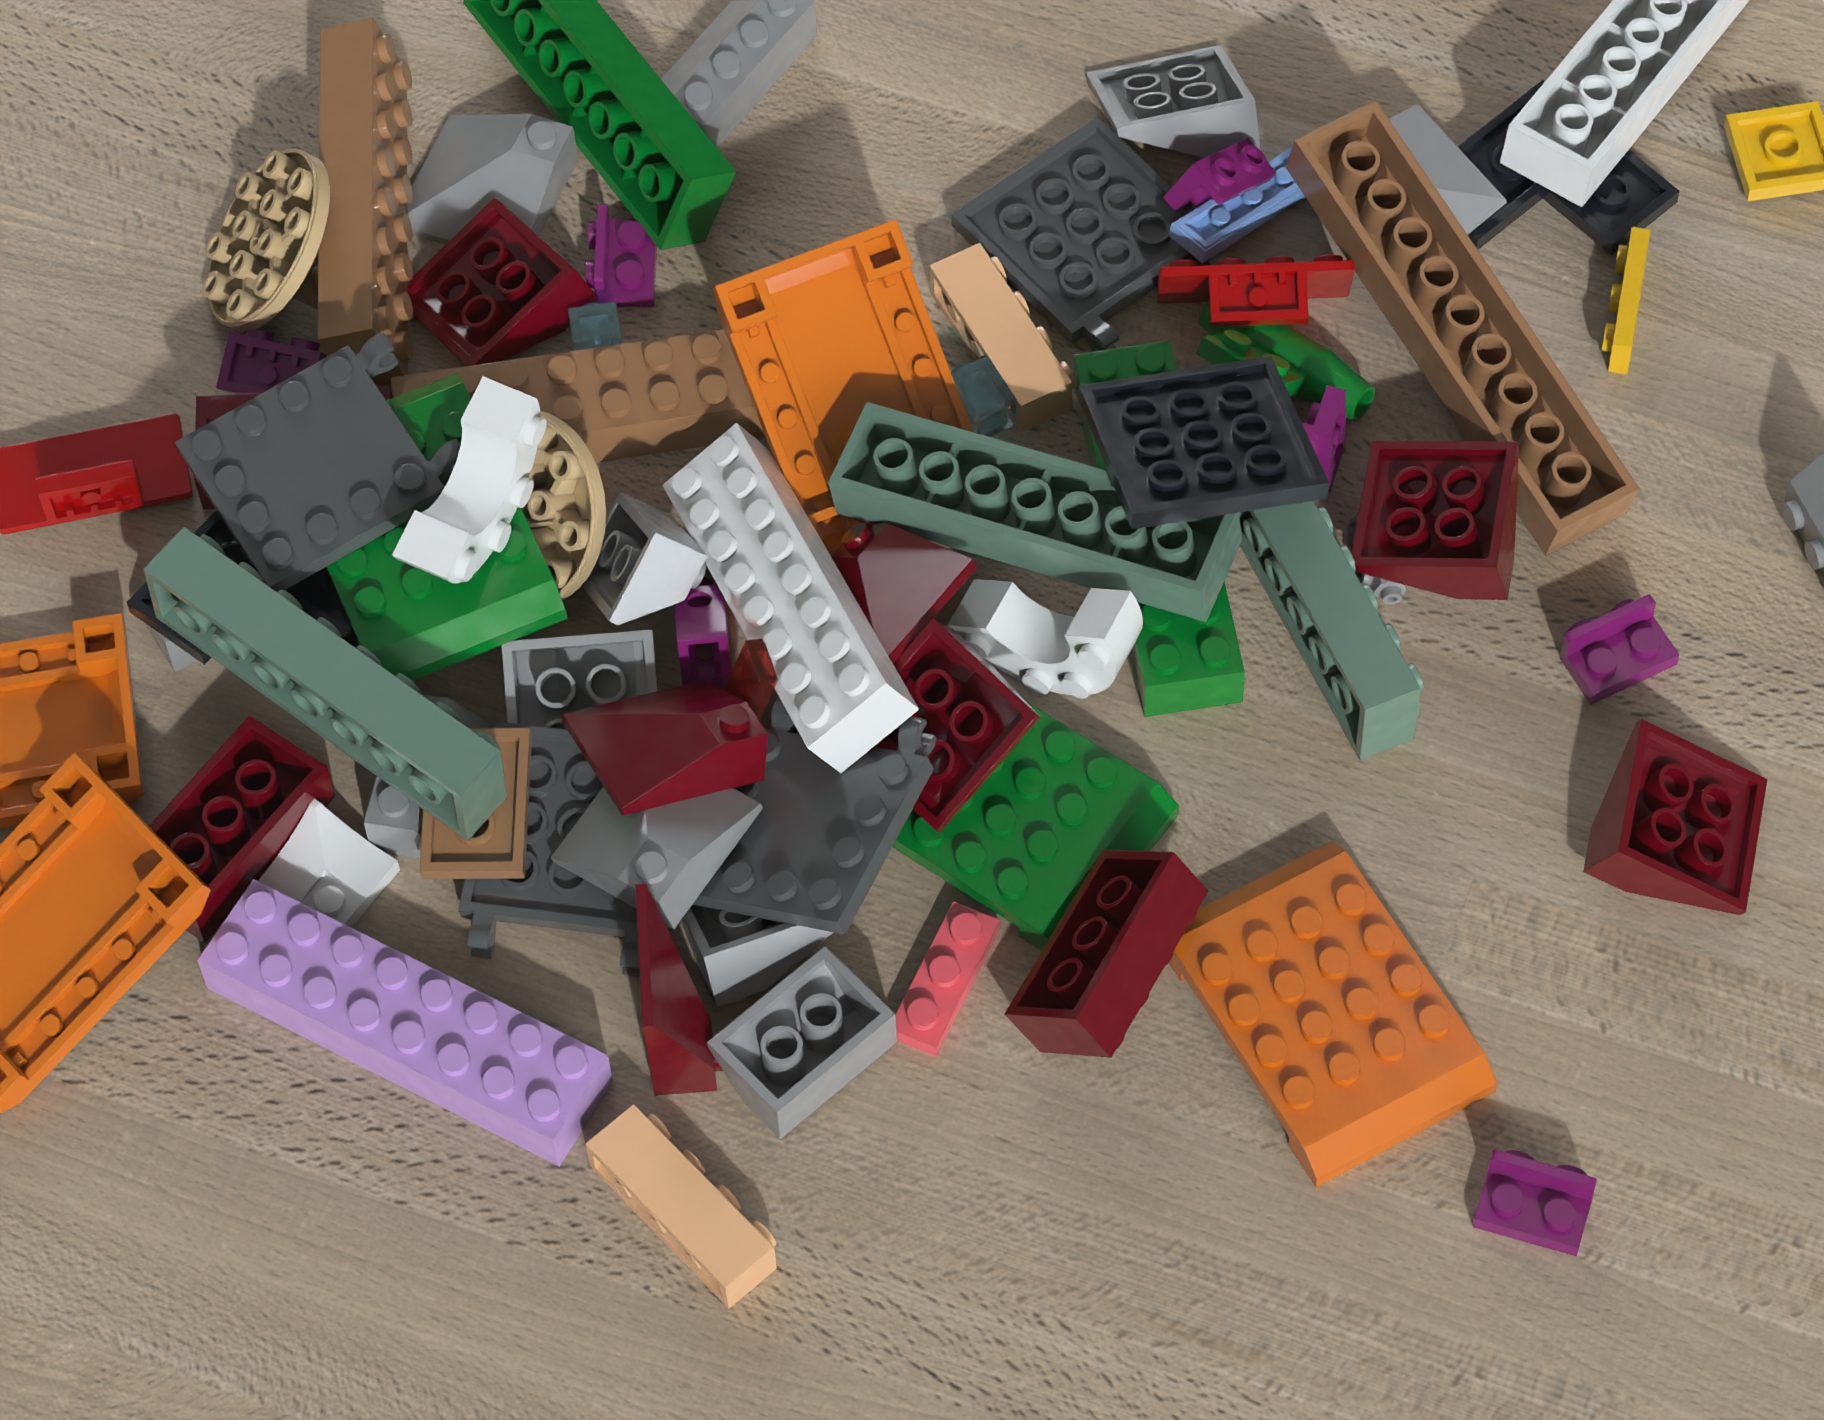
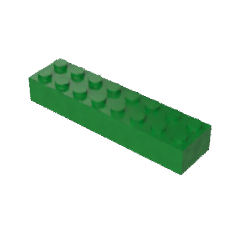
[463,0,736,250]
[1074,340,1245,717]

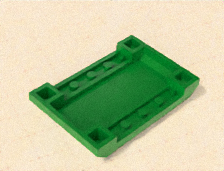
[326,373,568,681]
[892,702,1179,951]

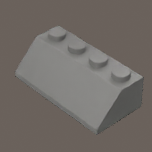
[661,0,817,148]

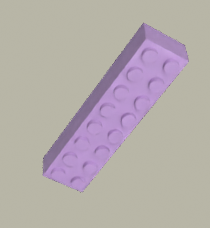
[197,879,613,1167]

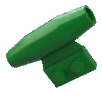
[1196,300,1375,421]

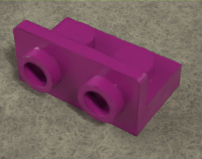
[1163,138,1276,212]
[586,204,657,308]
[216,329,328,394]
[1302,386,1346,492]
[1560,594,1680,705]
[1473,1150,1597,1257]

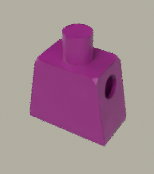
[674,577,734,696]

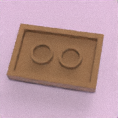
[420,728,532,879]

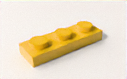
[1602,227,1651,374]

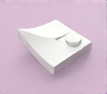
[258,799,400,928]

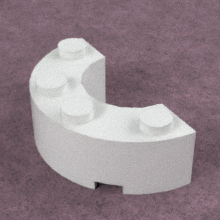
[392,376,547,583]
[947,579,1143,699]

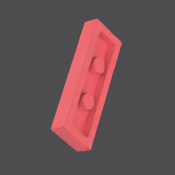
[896,901,1000,1056]

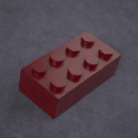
[149,715,335,943]
[1004,850,1209,1058]

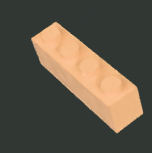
[929,243,1076,433]
[585,1104,777,1309]

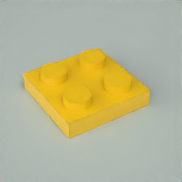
[1724,101,1824,202]

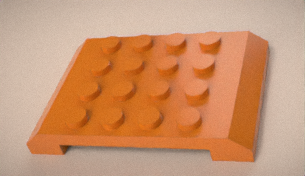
[712,219,974,556]
[0,613,144,828]
[0,752,211,1114]
[1169,841,1497,1187]

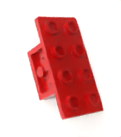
[1157,254,1355,327]
[0,414,193,535]

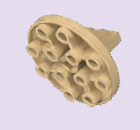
[202,148,330,332]
[521,411,608,601]

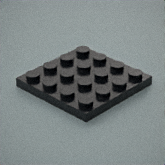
[1079,356,1329,529]

